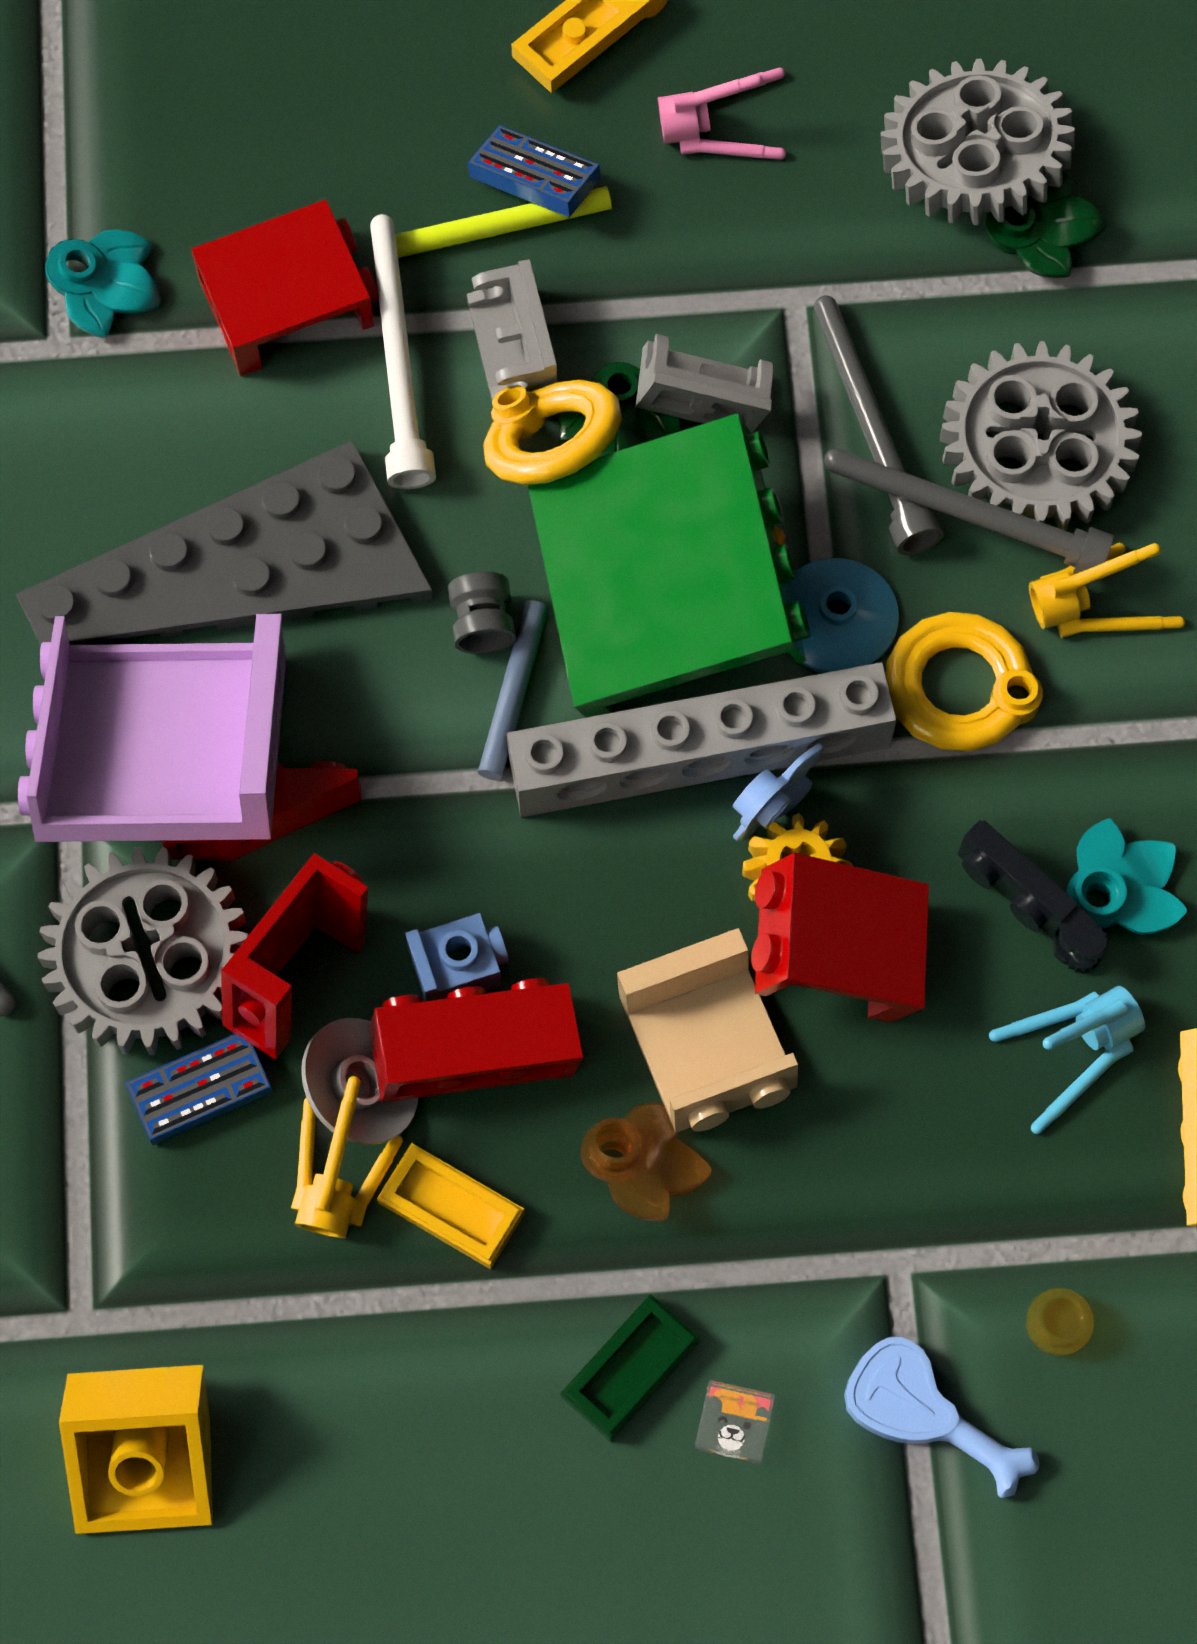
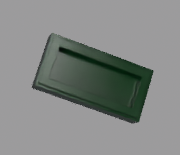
[560,1294,700,1442]

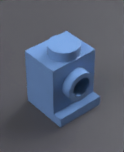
[405,913,509,1001]

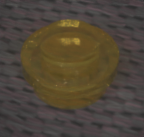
[1026,1288,1094,1356]

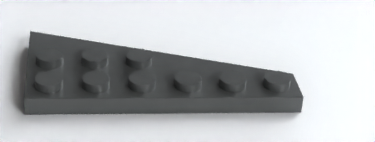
[16,440,433,646]

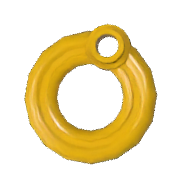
[483,379,622,485]
[885,612,1043,752]

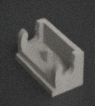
[467,259,557,400]
[635,334,773,433]

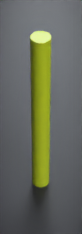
[395,186,612,258]

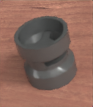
[448,572,516,654]

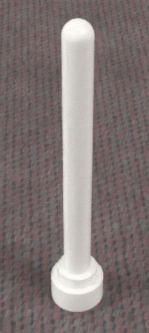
[370,214,436,489]

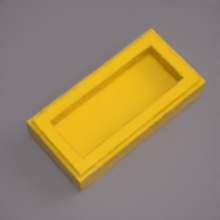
[377,1143,525,1270]

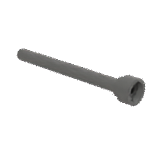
[814,295,944,555]
[824,448,1114,582]

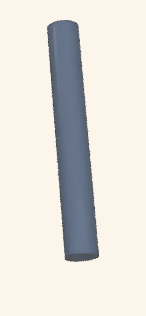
[478,600,549,780]

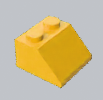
[59,1365,213,1534]

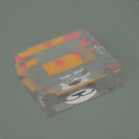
[694,1380,775,1465]

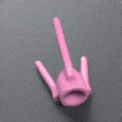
[657,67,786,160]

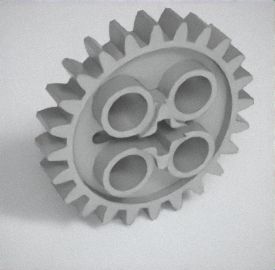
[881,58,1075,225]
[940,341,1142,531]
[38,847,248,1055]

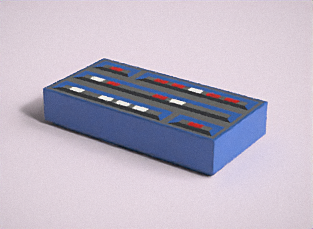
[467,125,601,218]
[125,1034,273,1145]

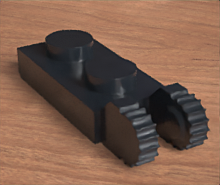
[957,820,1109,974]

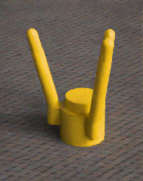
[1029,542,1185,638]
[291,1076,403,1239]

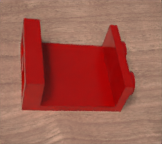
[191,199,379,376]
[751,852,929,1023]
[221,853,369,1060]

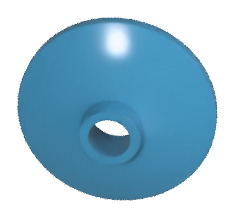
[788,558,899,673]

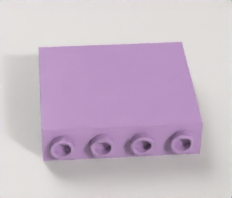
[18,614,286,842]

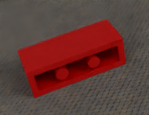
[369,978,583,1103]

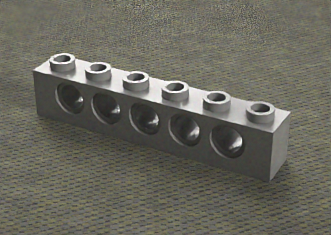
[507,662,896,818]

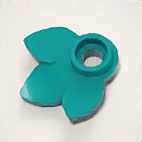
[45,229,161,338]
[1066,818,1187,935]

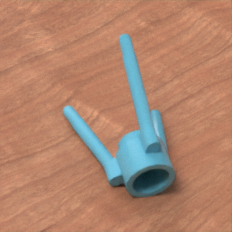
[989,986,1145,1134]

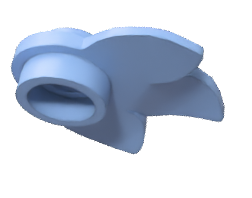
[732,742,824,842]

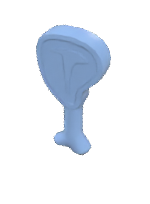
[844,1337,1040,1499]

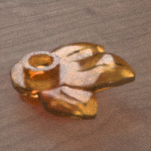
[581,1103,711,1221]

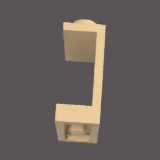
[617,928,798,1133]

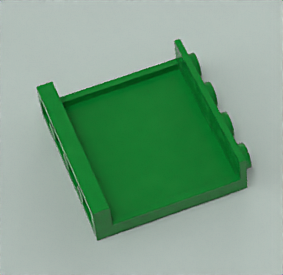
[528,413,811,718]

